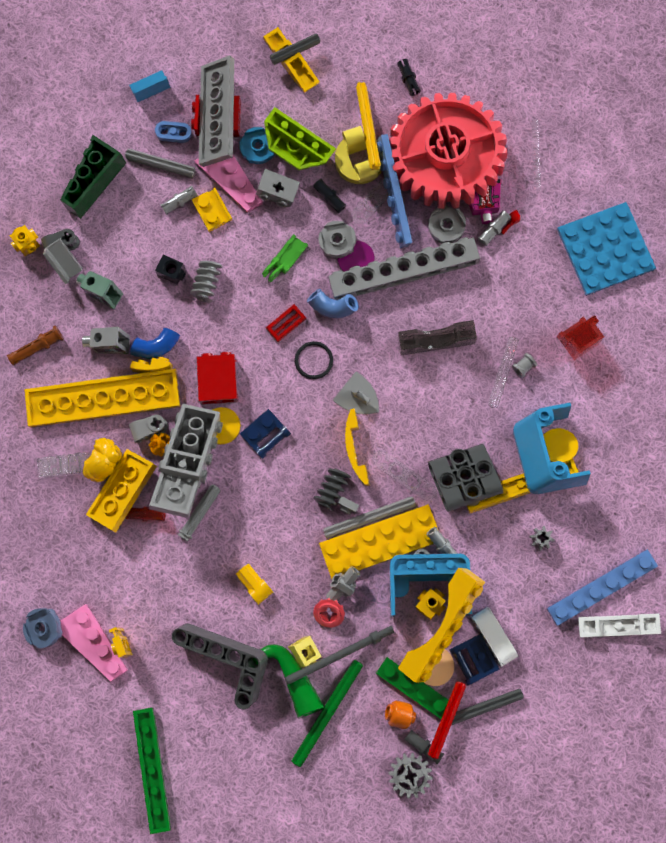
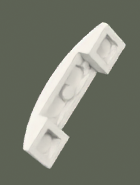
[578,614,661,637]

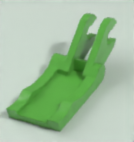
[262,234,308,282]

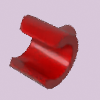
[501,210,521,235]

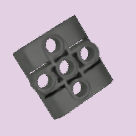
[428,444,503,512]

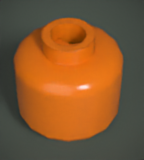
[385,700,416,729]

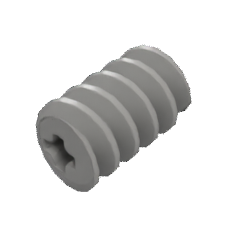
[190,261,222,303]

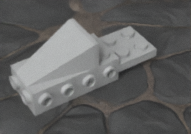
[149,404,223,518]

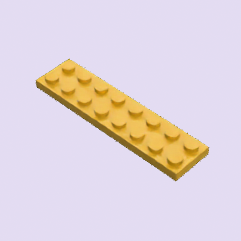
[24,369,181,428]

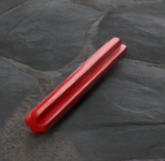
[428,681,466,759]

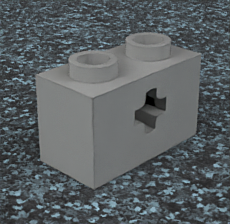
[256,169,300,208]

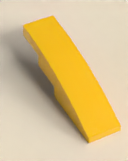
[263,27,320,93]

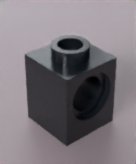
[155,254,186,285]

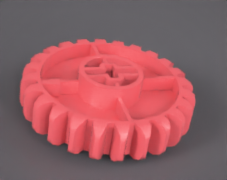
[389,92,508,209]

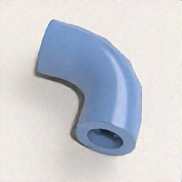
[307,289,359,318]

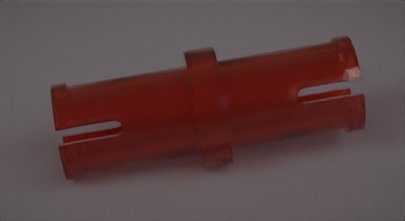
[125,506,166,522]

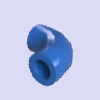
[130,328,180,359]

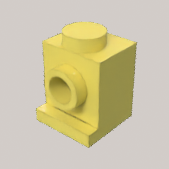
[288,636,322,667]

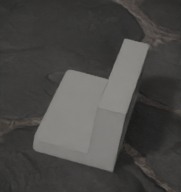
[43,238,83,284]

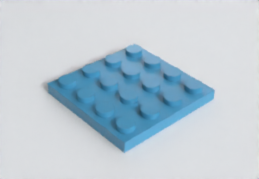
[557,202,656,296]

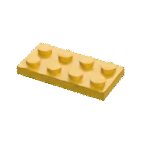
[86,449,157,533]

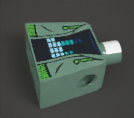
[76,271,123,309]

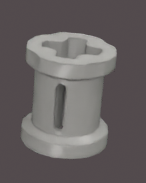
[512,353,537,378]

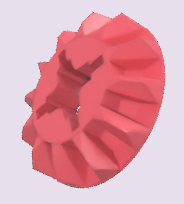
[313,598,345,628]

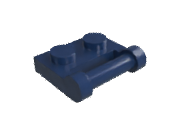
[240,409,291,459]
[449,633,500,686]

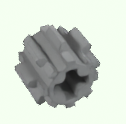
[529,526,555,551]

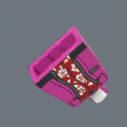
[469,179,501,224]

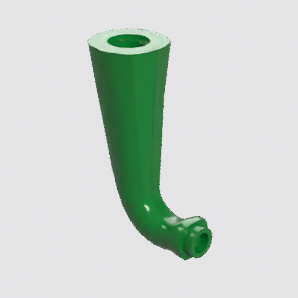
[253,644,324,719]

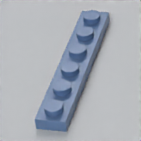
[376,134,413,248]
[547,549,658,626]

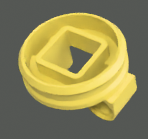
[335,126,382,184]

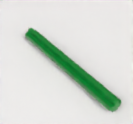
[291,660,363,767]

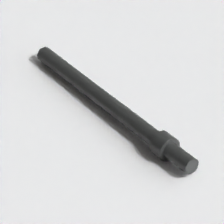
[285,626,394,685]

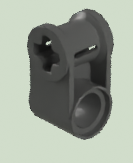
[41,229,80,251]

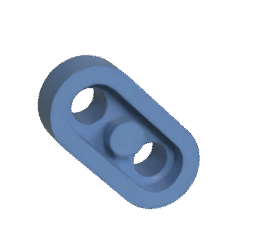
[155,121,192,143]

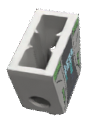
[82,327,130,354]

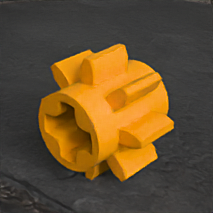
[149,432,170,457]

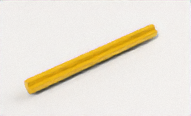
[356,82,381,170]

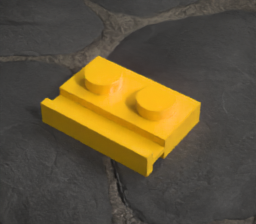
[191,188,232,232]
[109,627,133,658]

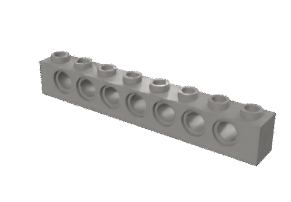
[329,237,480,300]

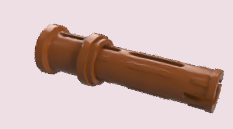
[7,325,64,366]

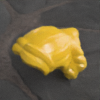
[83,438,122,482]

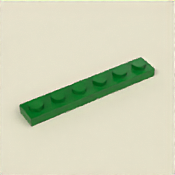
[133,707,171,834]

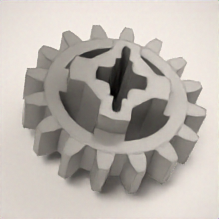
[388,753,433,798]

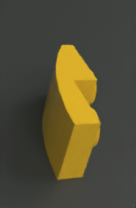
[130,357,173,373]

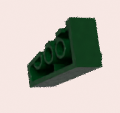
[60,135,126,219]

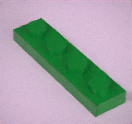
[376,657,449,719]

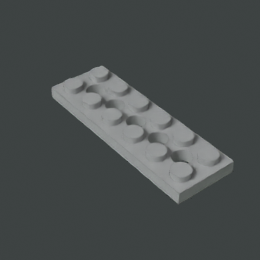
[199,55,234,167]

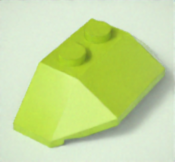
[264,107,336,171]

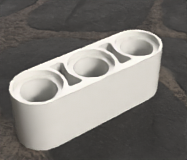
[471,607,518,667]

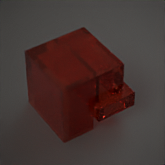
[557,315,604,361]

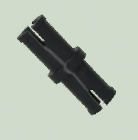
[397,59,421,96]
[313,179,347,213]

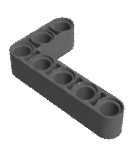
[172,623,268,710]

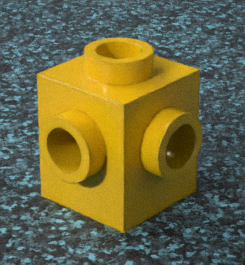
[9,225,40,256]
[415,588,446,620]

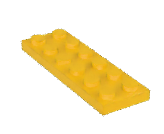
[319,504,438,579]

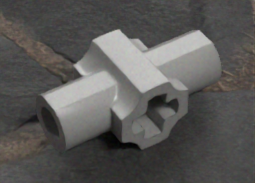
[326,566,361,601]

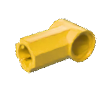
[236,563,274,605]

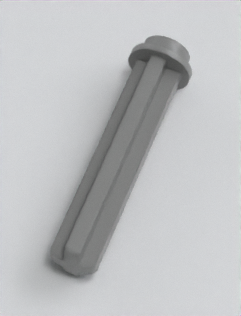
[178,484,221,541]

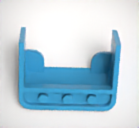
[513,402,591,494]
[390,554,472,617]

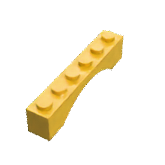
[398,567,485,683]

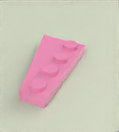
[194,155,263,213]
[60,604,128,682]

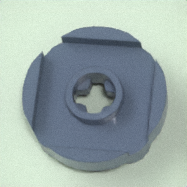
[23,608,62,648]

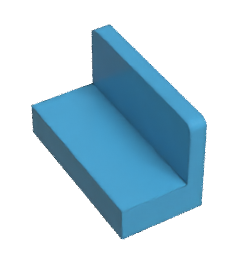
[129,70,170,102]

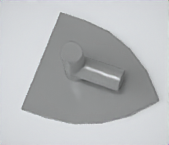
[333,371,379,414]

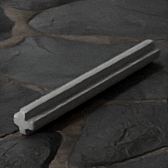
[323,497,416,538]

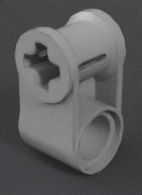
[129,414,168,443]

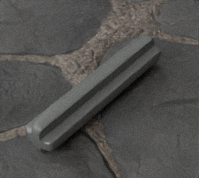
[270,33,320,65]

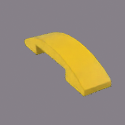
[345,408,370,486]

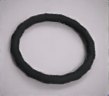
[294,341,333,379]

